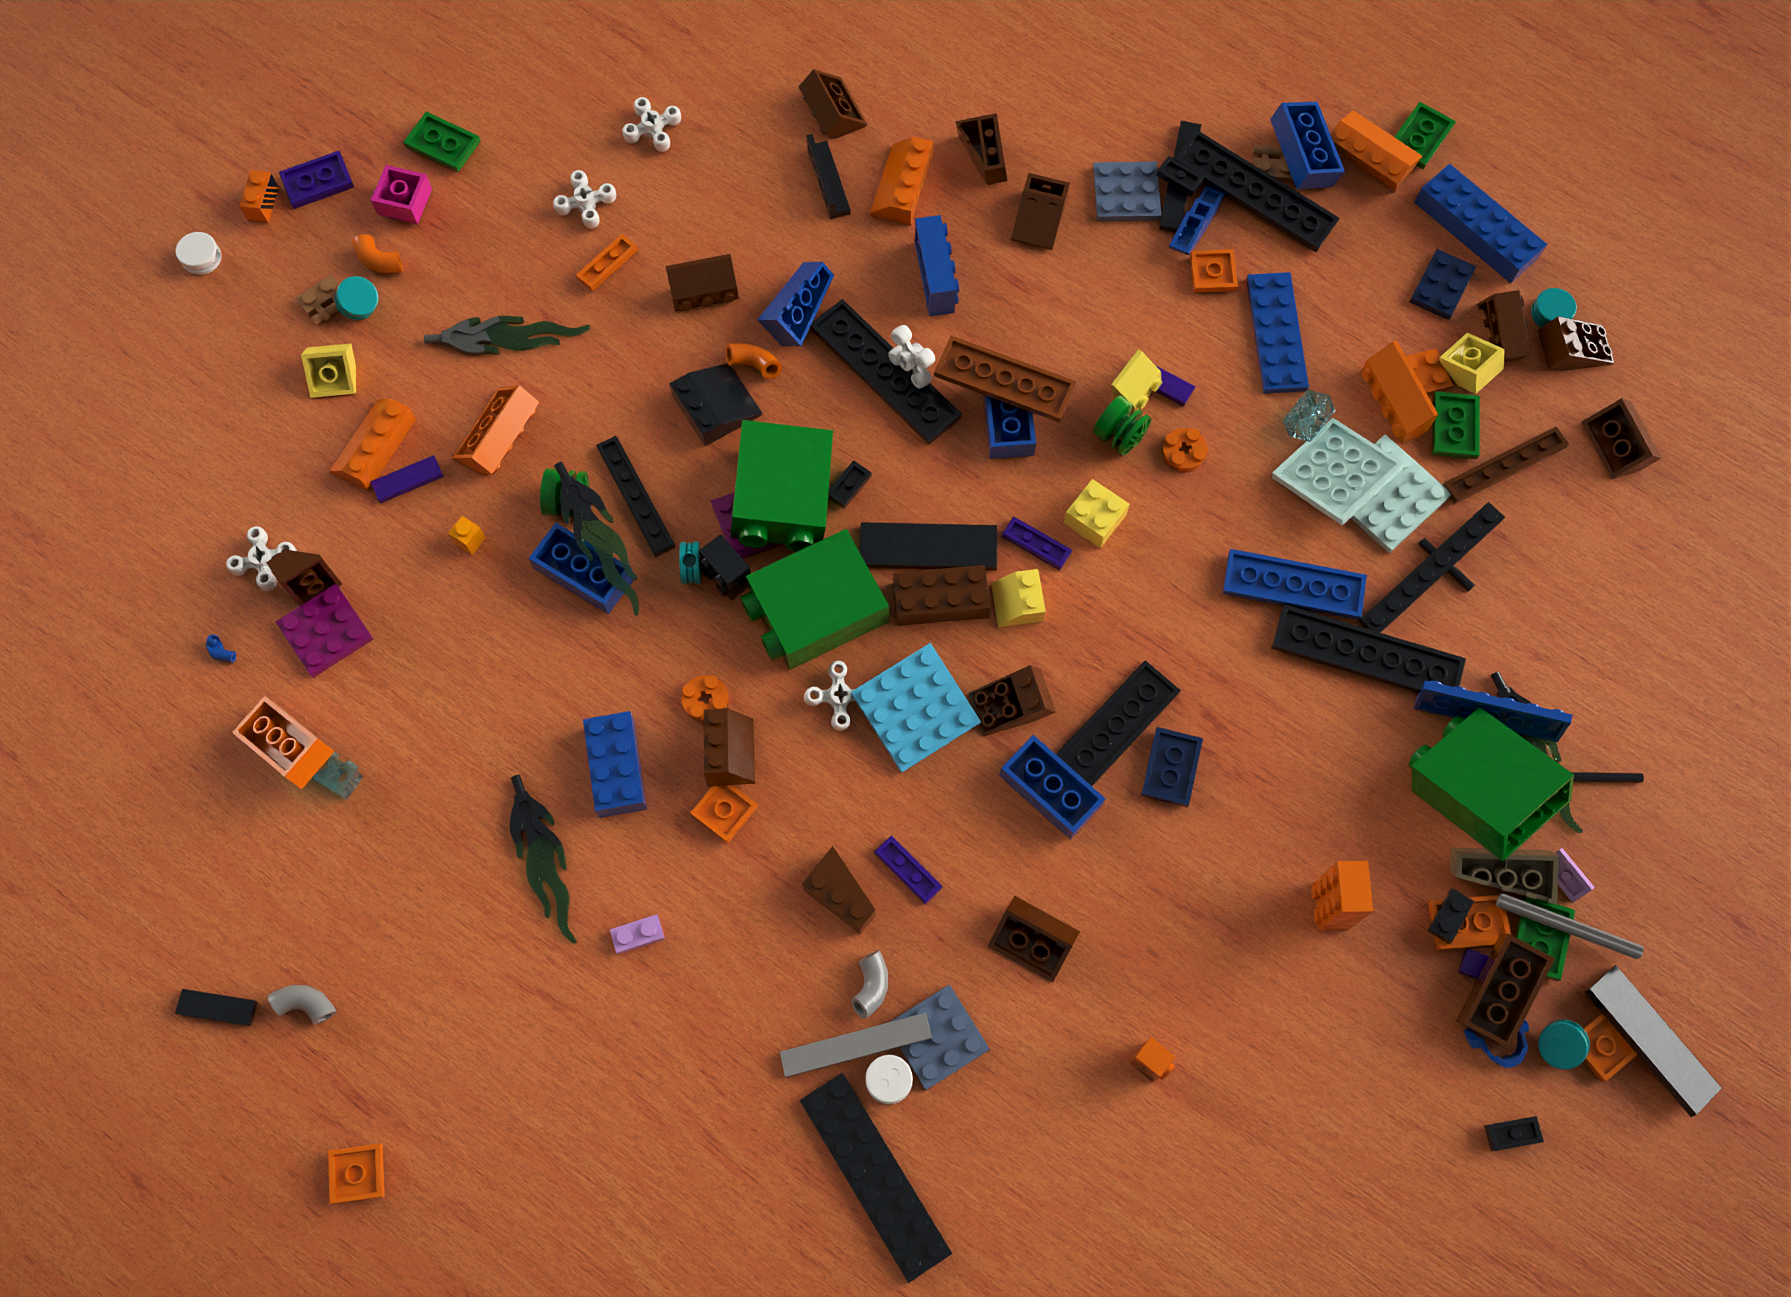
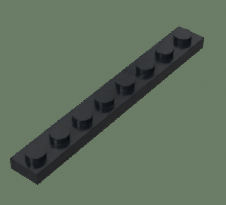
[1359,502,1505,633]

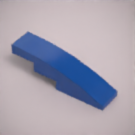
[1169,185,1225,255]

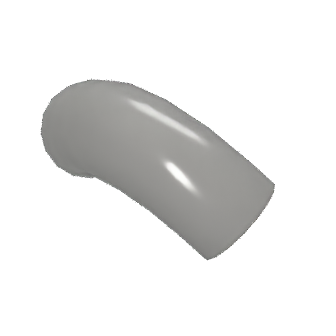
[851,950,888,1019]
[268,985,337,1025]

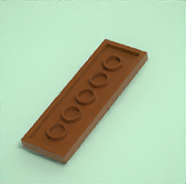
[934,336,1076,423]

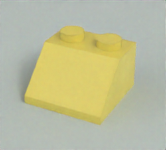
[1439,333,1504,394]
[301,344,356,398]
[1111,349,1162,413]
[991,569,1046,627]

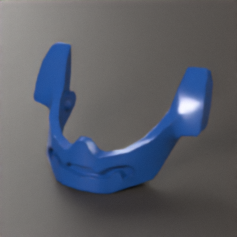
[1464,1020,1529,1068]

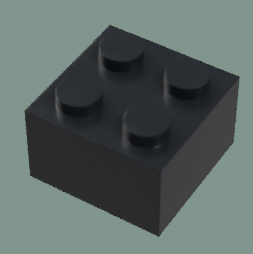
[699,534,751,601]

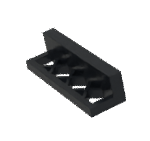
[806,134,850,219]

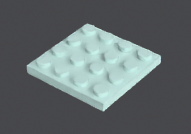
[1272,418,1404,525]
[1351,434,1451,554]

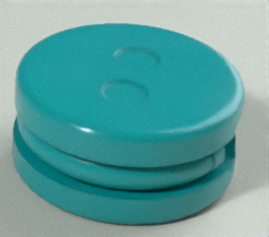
[335,276,379,320]
[1531,288,1577,328]
[679,541,702,584]
[1538,1019,1590,1070]

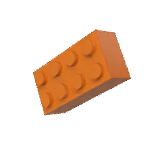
[232,696,335,789]
[1311,861,1373,931]

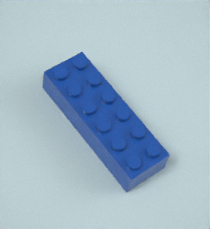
[1414,163,1548,283]

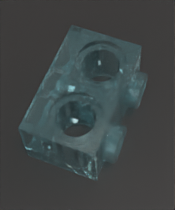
[1283,390,1335,442]
[311,752,363,800]

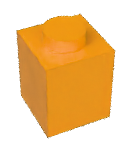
[448,516,486,555]

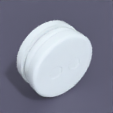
[176,232,222,275]
[865,1055,913,1105]

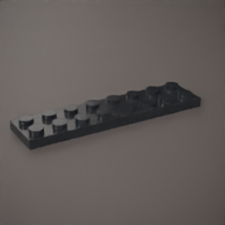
[1175,130,1340,252]
[810,299,962,444]
[1271,604,1466,693]
[799,1073,953,1283]

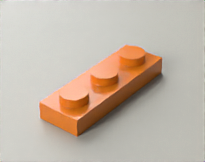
[576,233,638,292]

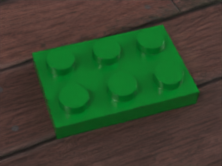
[1394,101,1456,170]
[403,111,481,172]
[1432,391,1480,459]
[1515,896,1575,982]

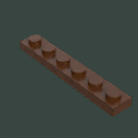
[1443,426,1569,504]

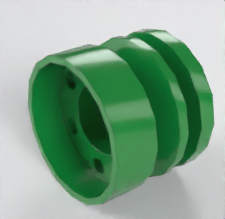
[1092,395,1152,456]
[540,468,590,518]

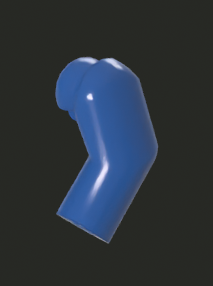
[206,634,236,663]

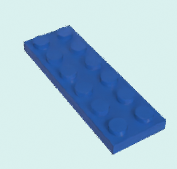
[1246,272,1309,394]
[1222,549,1367,620]
[1414,680,1572,743]

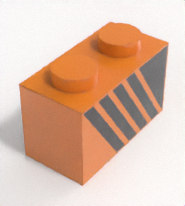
[239,170,279,223]
[1129,1037,1176,1082]

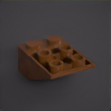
[1011,173,1070,250]
[1538,317,1614,371]
[969,665,1056,736]

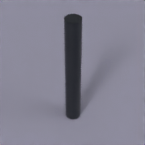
[1418,538,1475,592]
[1571,772,1644,783]

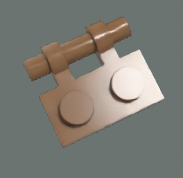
[1252,144,1294,182]
[295,274,339,325]

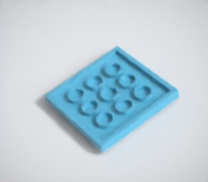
[851,643,981,773]

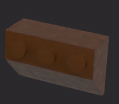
[798,69,867,138]
[665,254,739,311]
[1582,398,1662,479]
[266,550,343,606]
[704,708,755,787]
[988,896,1080,982]

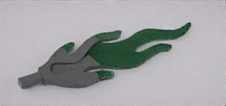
[424,316,590,355]

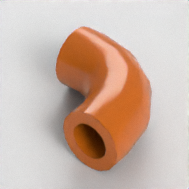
[352,234,403,274]
[725,343,782,379]

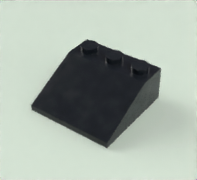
[669,363,763,446]

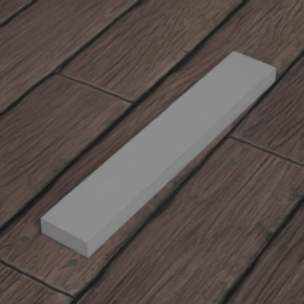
[780,1013,932,1077]

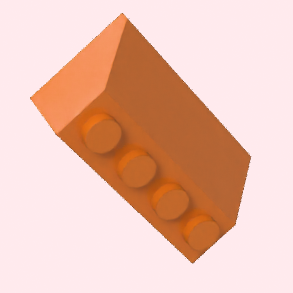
[1330,110,1422,192]
[870,136,933,226]
[1361,340,1438,444]
[452,386,539,474]
[329,398,416,492]

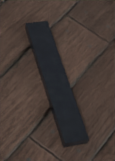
[1159,121,1202,233]
[596,436,676,557]

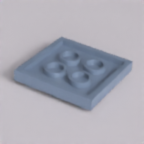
[1093,161,1161,221]
[890,984,990,1090]

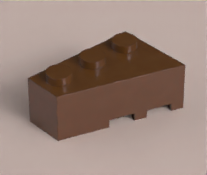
[955,113,1008,185]
[1477,290,1531,362]
[802,846,876,935]

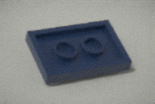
[1409,249,1476,320]
[1141,727,1203,808]

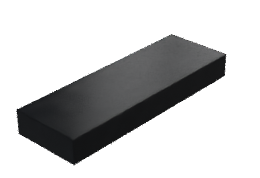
[175,989,258,1027]

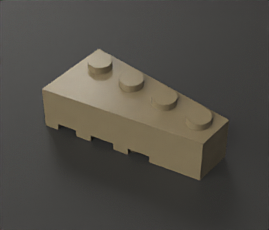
[1450,847,1559,905]

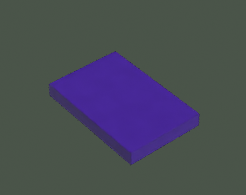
[279,151,354,209]

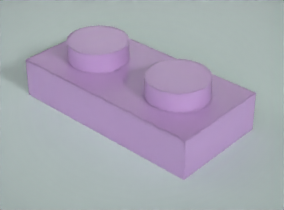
[1555,848,1595,903]
[610,914,665,955]

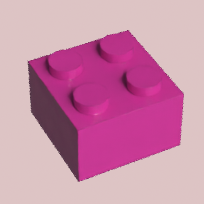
[371,165,432,224]

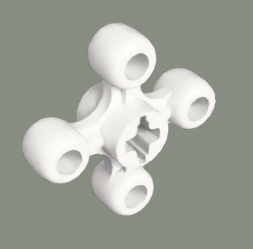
[622,97,682,152]
[553,170,616,229]
[888,325,935,388]
[226,526,297,591]
[804,661,856,731]

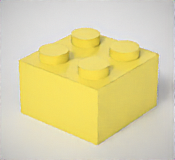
[1064,479,1130,548]

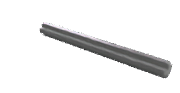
[1496,894,1644,959]

